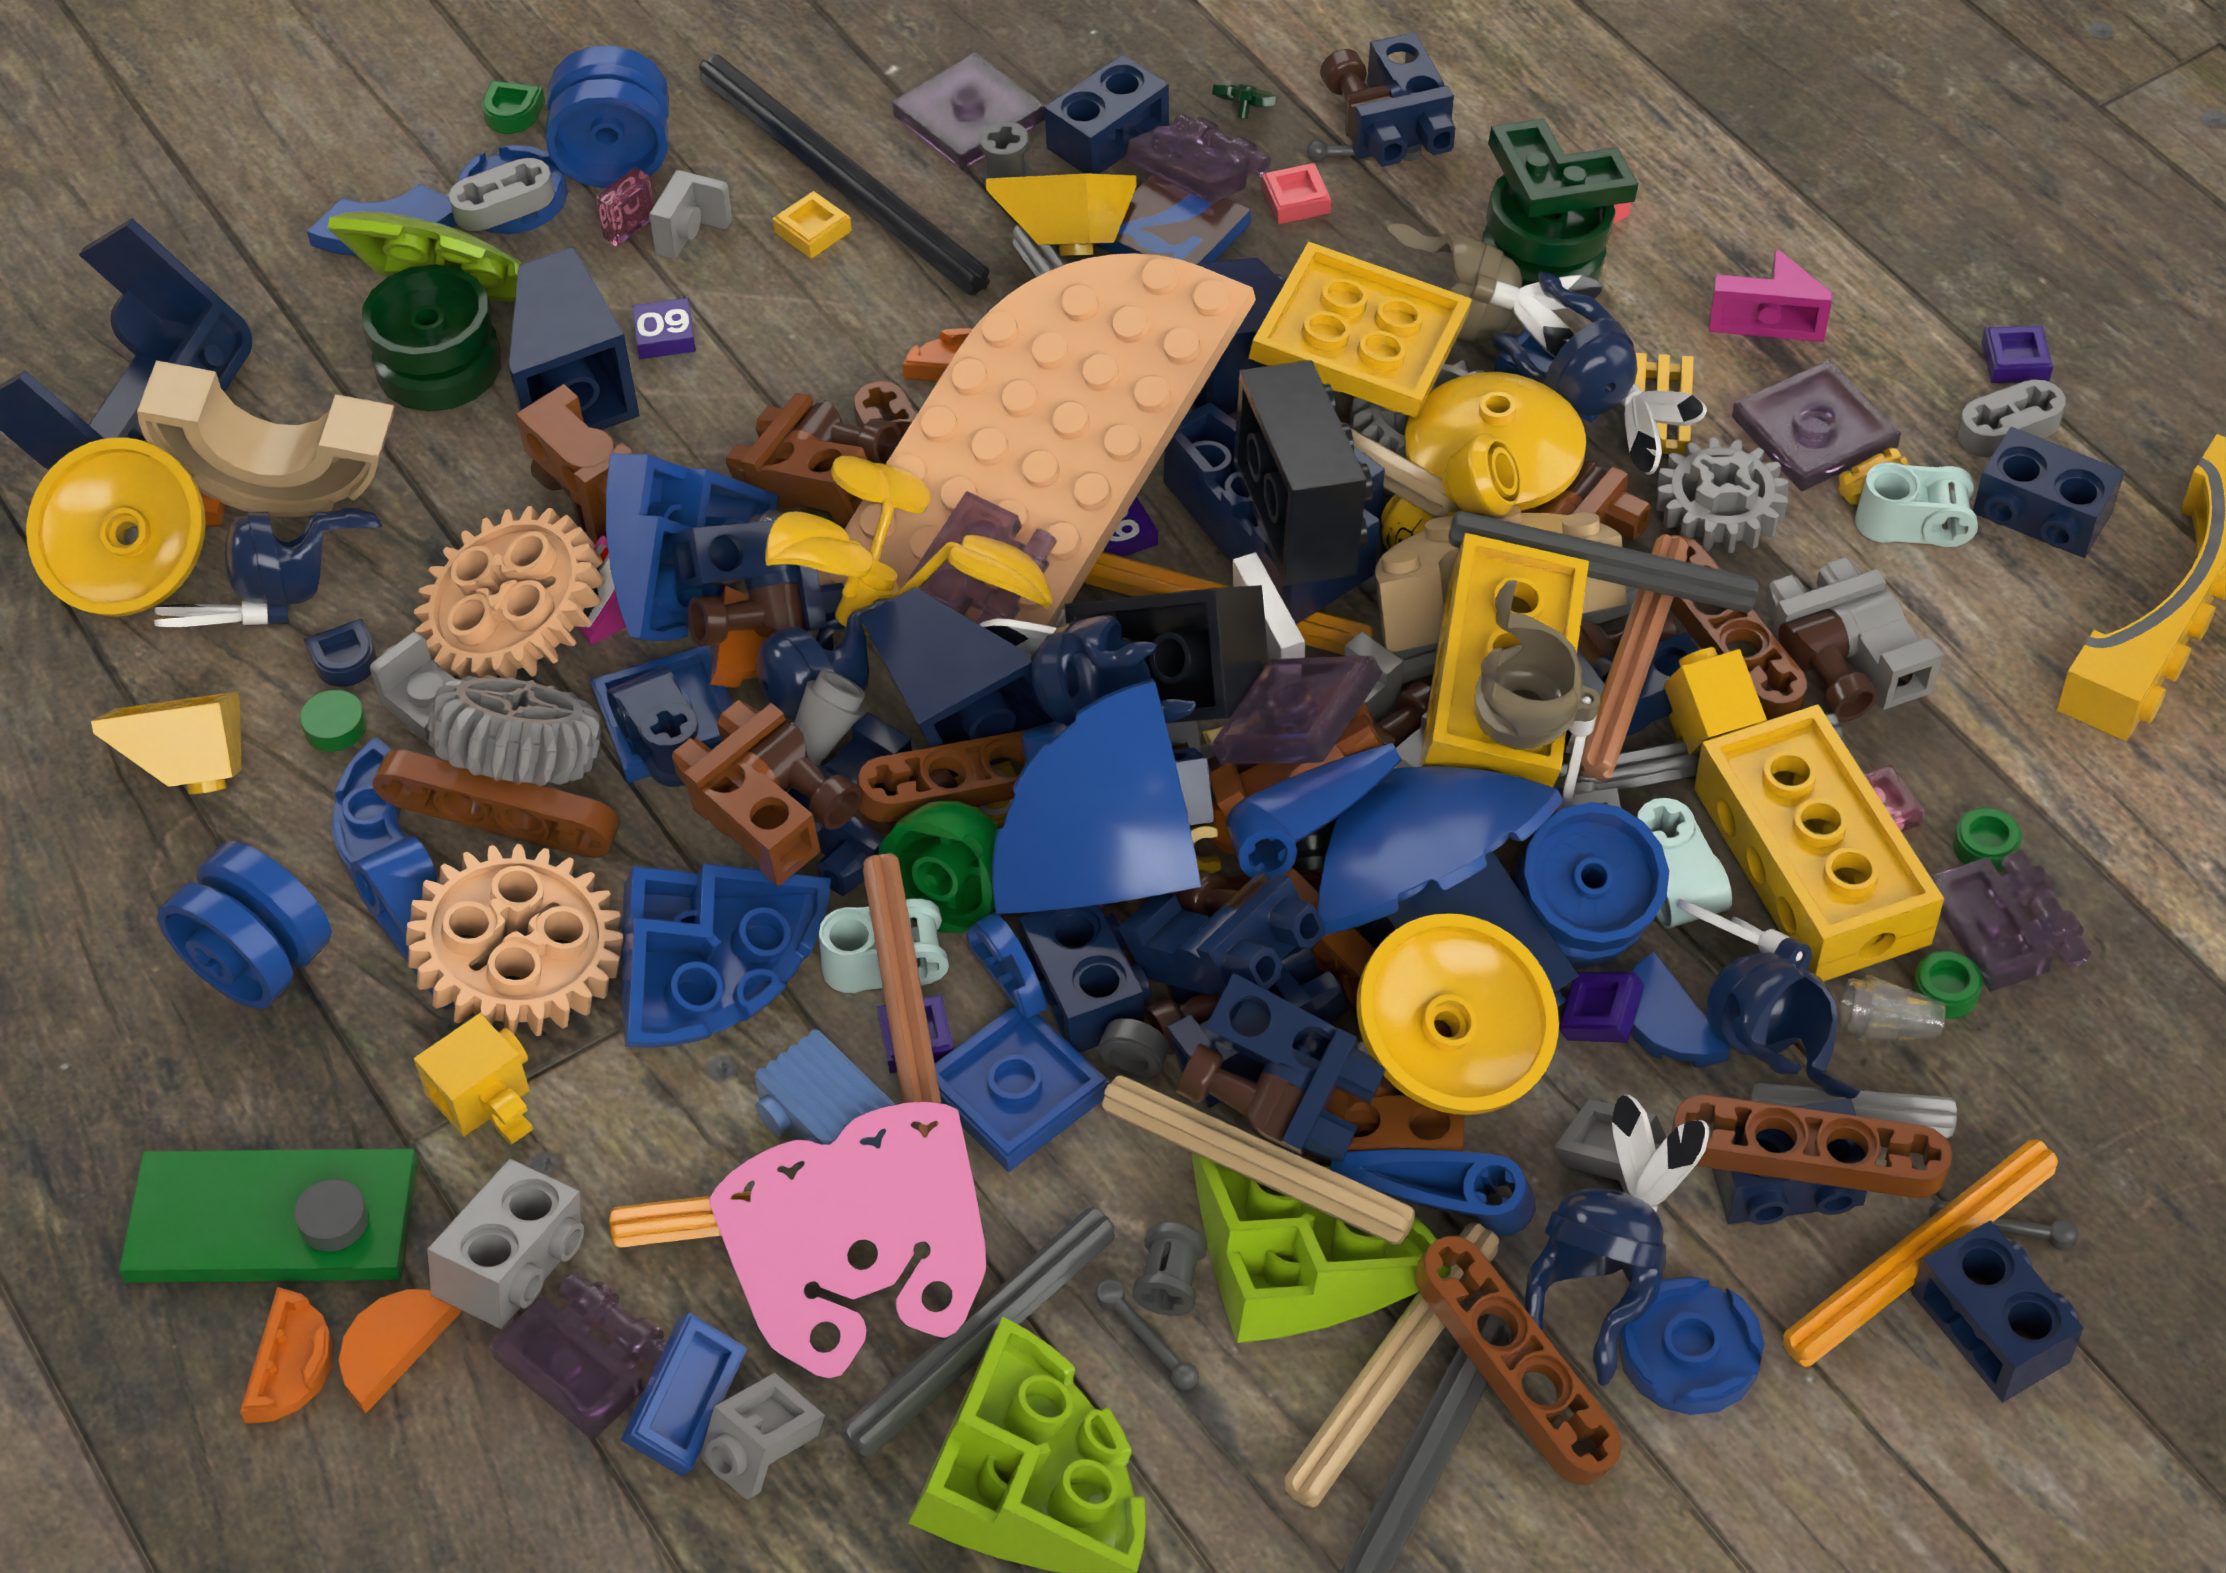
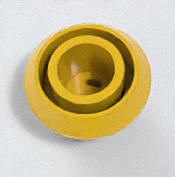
[1442,433,1521,516]

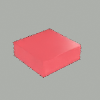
[1262,163,1331,225]

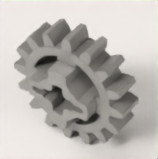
[1655,438,1789,553]

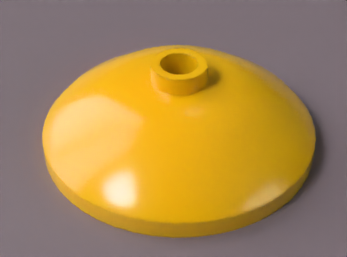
[1405,372,1586,511]
[26,438,206,617]
[1357,913,1559,1115]

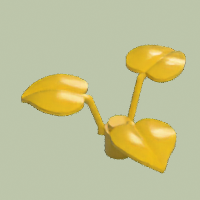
[765,456,1052,636]

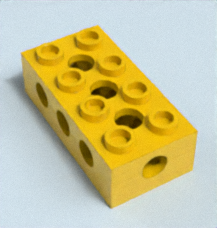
[1418,533,1589,788]
[1694,704,1944,982]

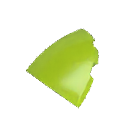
[328,211,523,302]
[1192,1152,1452,1343]
[908,1316,1146,1573]

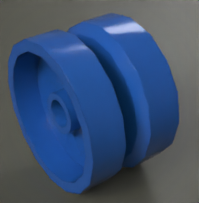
[545,45,669,189]
[1510,802,1670,968]
[157,841,332,1010]

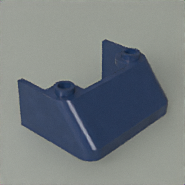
[0,218,252,470]

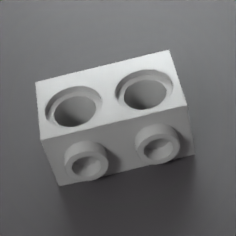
[427,1159,584,1329]

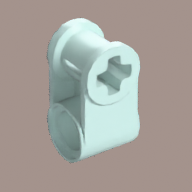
[1854,462,1978,547]
[1637,798,1732,928]
[819,899,949,993]

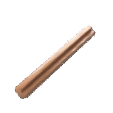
[1579,534,1688,782]
[863,853,941,1138]

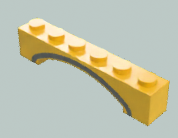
[2056,434,2226,742]

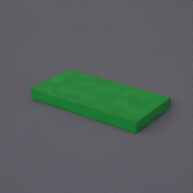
[119,1148,418,1283]

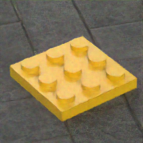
[1249,241,1472,419]

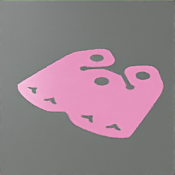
[708,1102,986,1378]

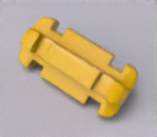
[1837,447,1909,505]

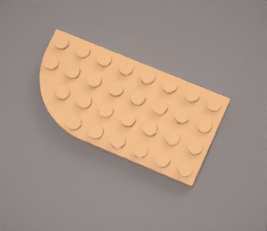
[818,253,1256,654]

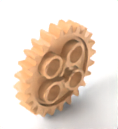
[414,506,605,680]
[406,844,623,1036]

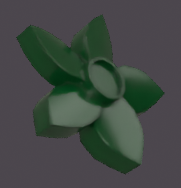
[1212,84,1277,119]

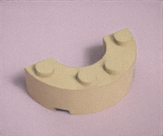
[137,360,394,517]
[1375,506,1627,652]

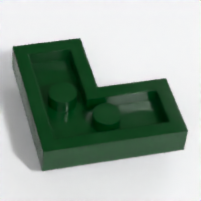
[1488,119,1639,218]

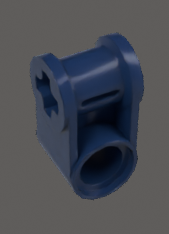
[606,666,699,787]

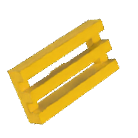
[1635,353,1694,455]

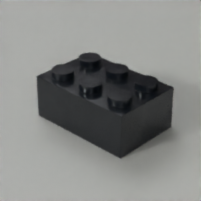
[1233,360,1373,586]
[1064,585,1273,723]

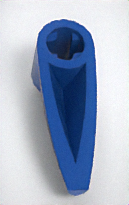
[1226,743,1402,879]
[351,835,454,1009]
[1330,1149,1536,1235]

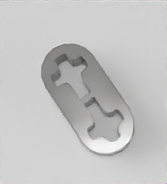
[448,158,555,231]
[1957,379,2066,457]

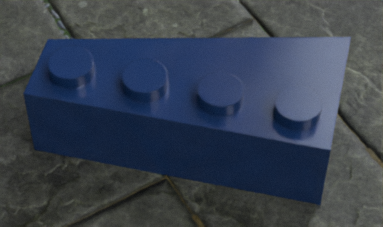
[1163,402,1380,625]

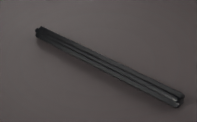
[698,54,990,295]

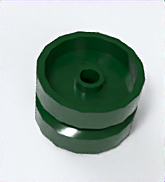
[1482,175,1615,287]
[362,264,501,412]

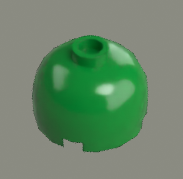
[878,801,999,933]

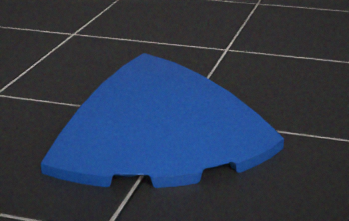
[606,453,779,641]
[992,679,1202,914]
[1318,766,1563,935]
[621,864,831,1048]

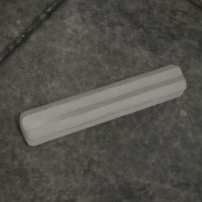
[1750,1083,1957,1138]

